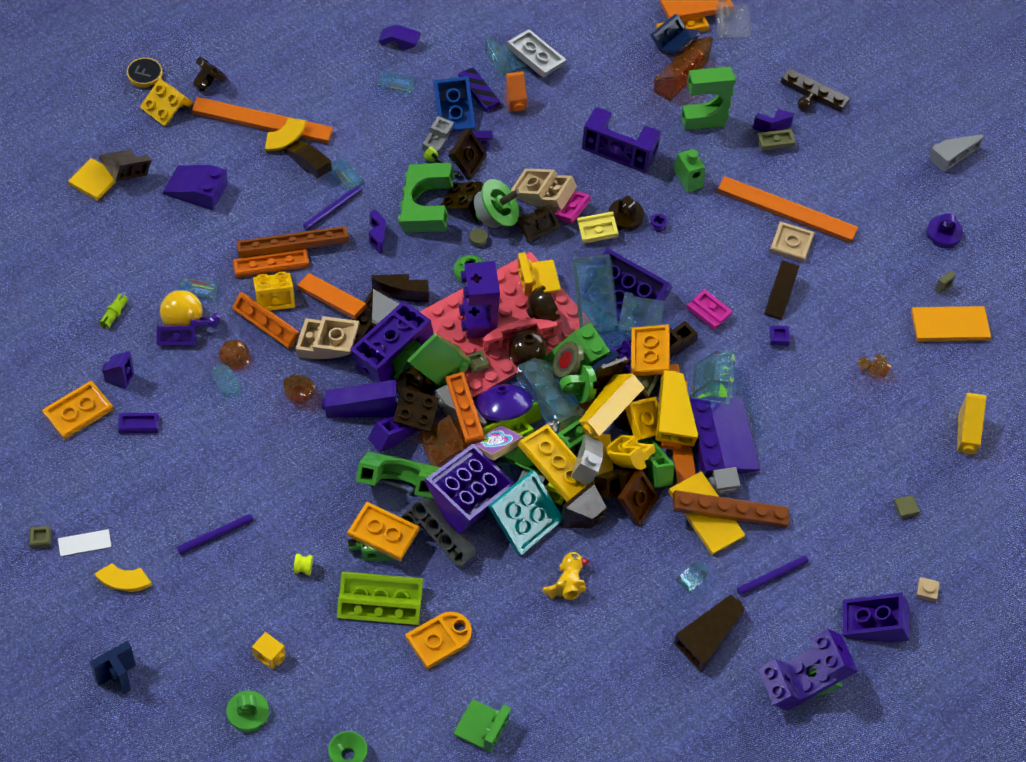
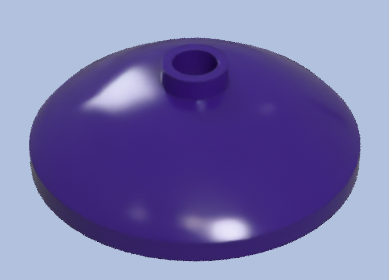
[475,384,533,421]

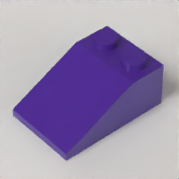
[163,165,228,210]
[843,593,909,643]

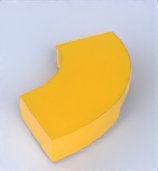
[265,118,306,151]
[94,563,152,592]

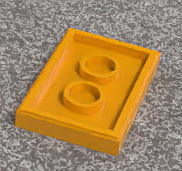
[631,324,670,377]
[42,380,114,440]
[347,502,420,562]

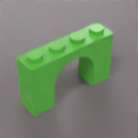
[681,66,736,130]
[398,163,455,233]
[355,451,441,499]

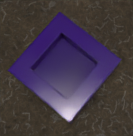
[769,325,790,346]

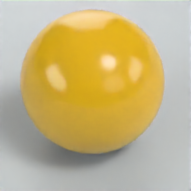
[160,290,203,326]

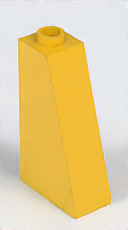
[655,370,698,446]
[579,373,644,436]

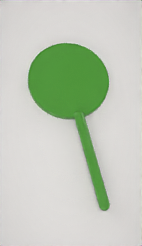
[499,456,543,476]

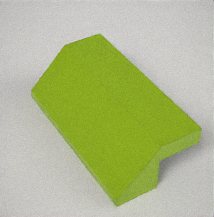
[337,571,423,625]

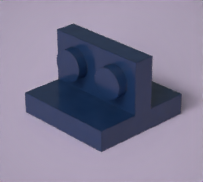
[90,641,136,694]

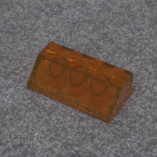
[653,36,713,102]

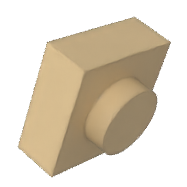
[916,577,940,603]

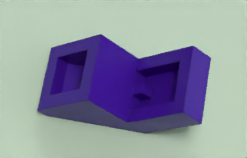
[378,24,421,50]
[752,108,794,132]
[369,209,386,254]

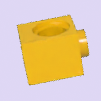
[252,632,285,670]

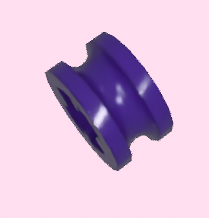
[650,213,667,232]

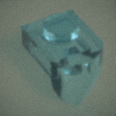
[676,562,707,594]

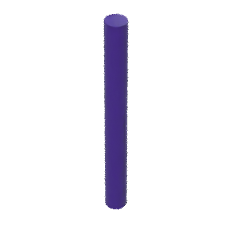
[303,185,361,230]
[176,514,253,554]
[737,555,808,595]

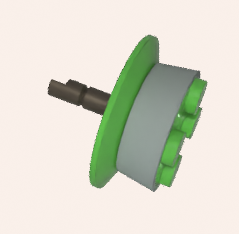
[474,179,519,228]

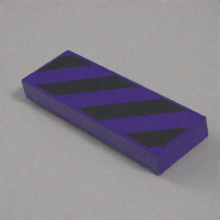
[458,67,500,112]

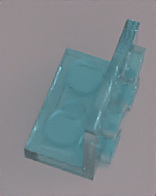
[485,37,530,77]
[618,292,665,334]

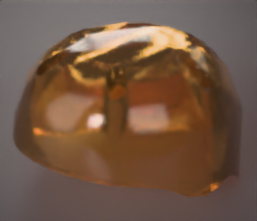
[218,340,250,369]
[284,374,315,403]

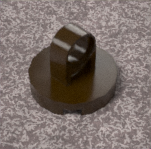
[193,56,228,91]
[608,196,644,231]
[397,367,435,396]

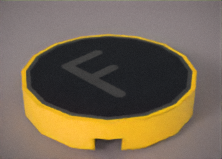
[127,58,163,88]

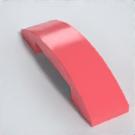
[483,319,557,352]

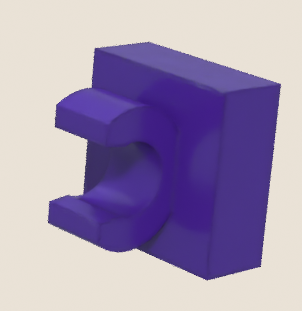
[474,130,493,148]

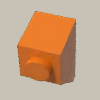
[505,71,527,113]

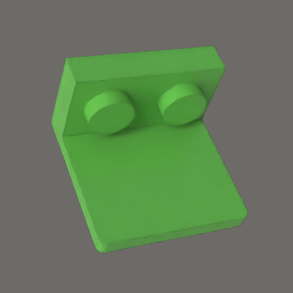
[454,699,511,753]

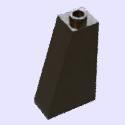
[674,594,745,673]

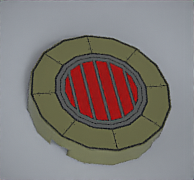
[553,342,584,379]

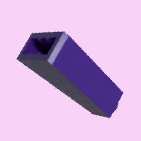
[322,380,396,417]

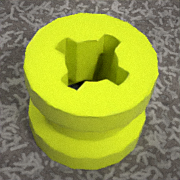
[293,553,313,576]

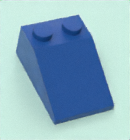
[433,76,476,131]

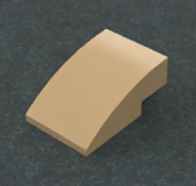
[511,169,577,211]
[296,316,360,359]

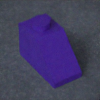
[102,351,135,389]

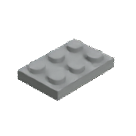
[506,29,566,78]

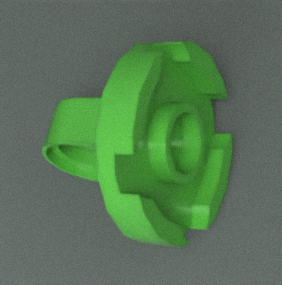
[559,365,597,404]
[226,690,269,733]

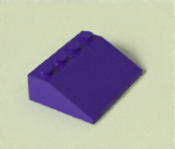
[578,248,673,327]
[690,396,759,478]
[425,444,515,534]

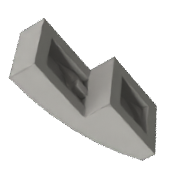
[422,116,454,154]

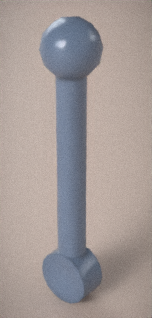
[377,479,415,494]

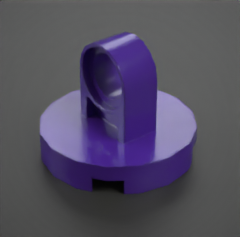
[926,213,963,248]

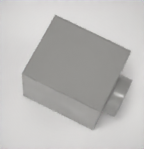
[708,467,740,495]

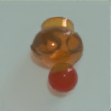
[858,354,891,378]

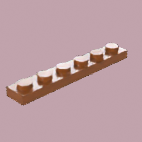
[236,226,349,258]
[673,490,789,528]

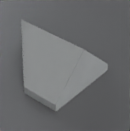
[372,289,399,325]

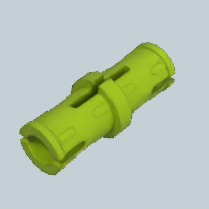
[99,293,129,329]

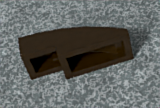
[284,140,332,179]
[764,260,800,321]
[372,274,429,302]
[670,321,698,358]
[594,465,648,498]

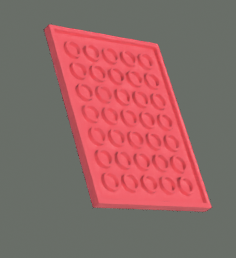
[420,252,596,401]

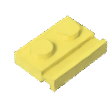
[577,211,618,244]

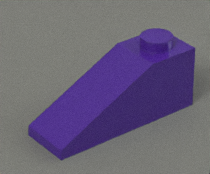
[368,416,417,452]

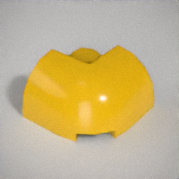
[607,435,656,470]

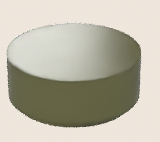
[469,228,488,247]

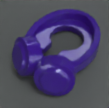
[190,313,221,328]

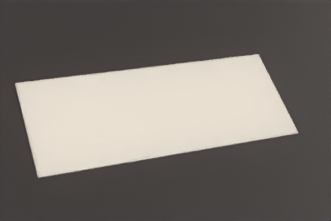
[58,529,111,556]

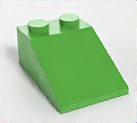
[544,323,610,387]
[407,333,472,387]

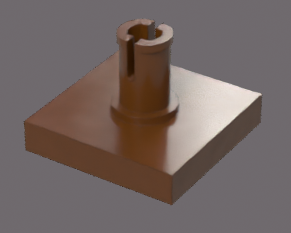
[616,469,659,526]

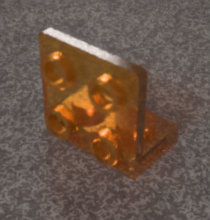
[419,415,470,466]

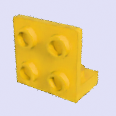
[140,78,194,126]
[517,252,561,296]
[253,272,295,311]

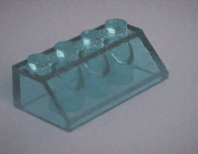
[572,254,620,334]
[691,350,735,404]
[517,358,585,434]

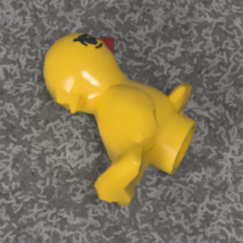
[542,552,590,600]

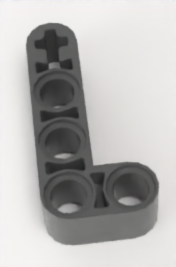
[401,497,476,566]

